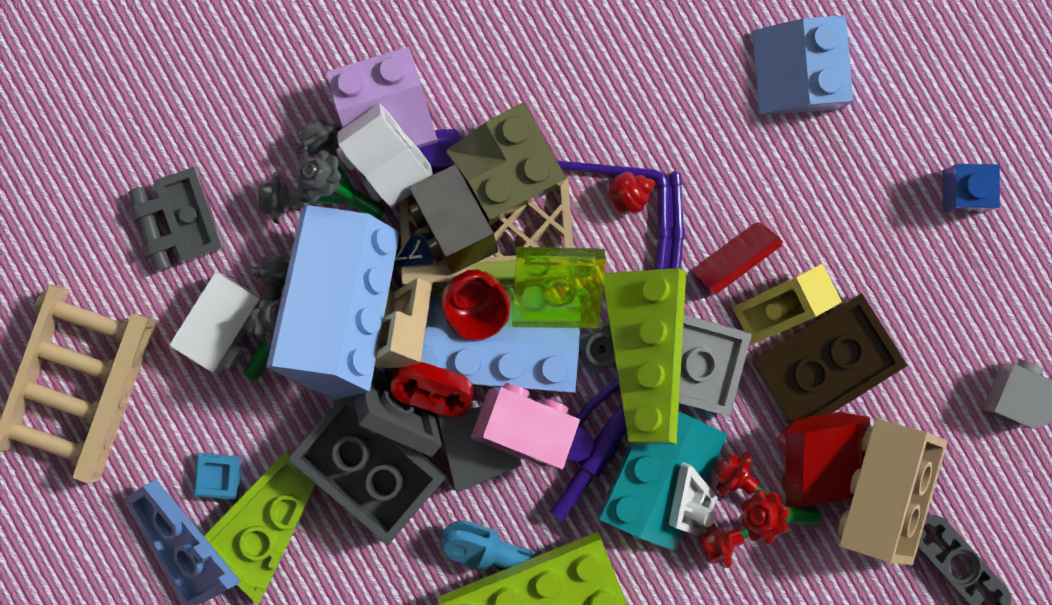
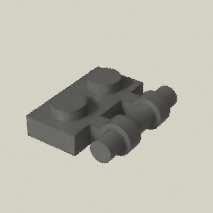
[128,167,225,273]

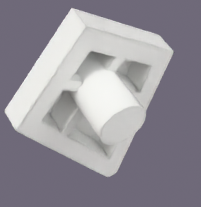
[669,462,718,536]

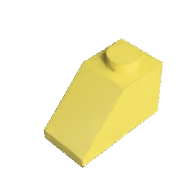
[732,263,842,345]

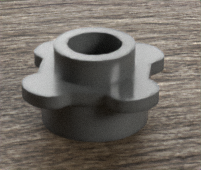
[579,325,616,374]

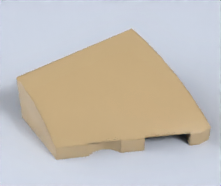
[375,278,432,368]

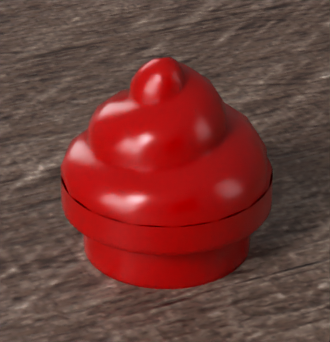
[608,172,655,215]

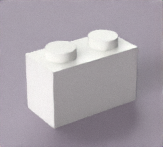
[169,272,263,373]

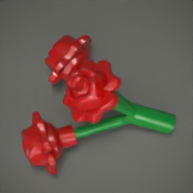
[698,451,821,569]

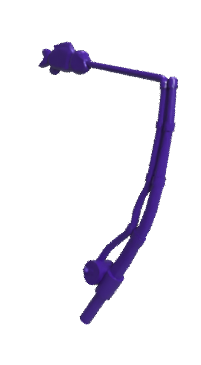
[419,129,685,521]

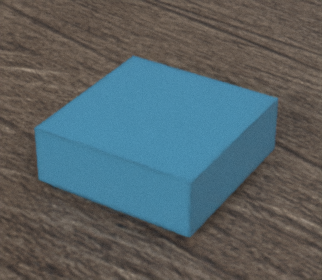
[193,453,242,500]

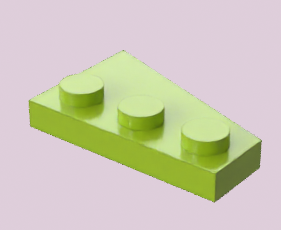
[204,450,317,605]

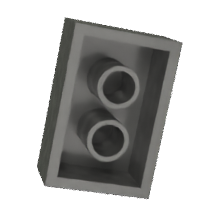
[288,396,448,545]

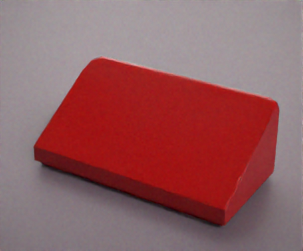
[692,222,783,296]

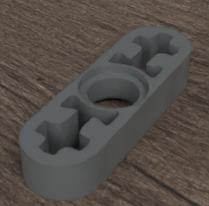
[918,513,1011,605]

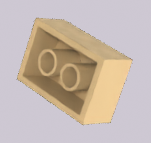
[838,418,948,565]

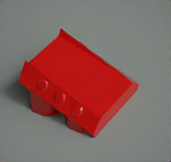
[778,412,870,507]

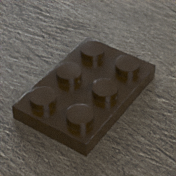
[751,293,908,425]

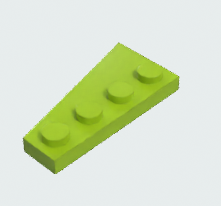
[602,268,687,445]

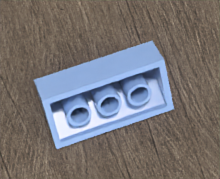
[266,205,400,400]
[421,295,581,393]

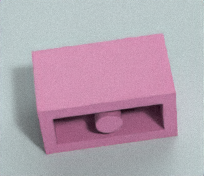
[470,383,580,470]

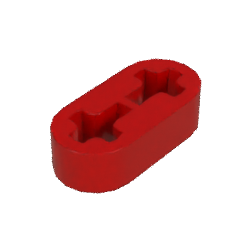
[390,361,474,417]

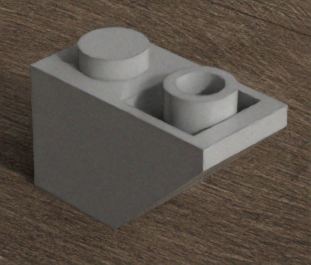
[982,359,1052,429]

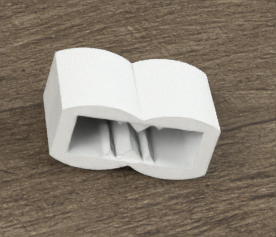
[336,103,433,207]

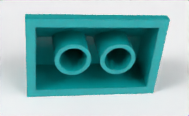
[597,411,728,551]

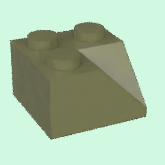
[446,102,566,225]

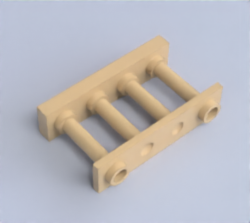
[0,284,157,484]

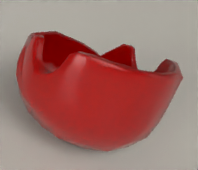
[441,269,511,341]

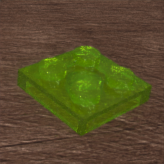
[512,247,606,328]

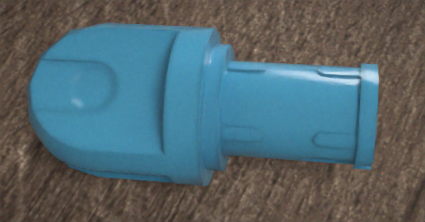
[441,520,535,571]

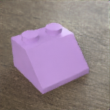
[326,47,438,148]

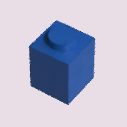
[942,164,1000,213]

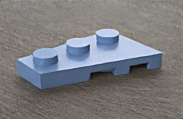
[124,479,241,605]

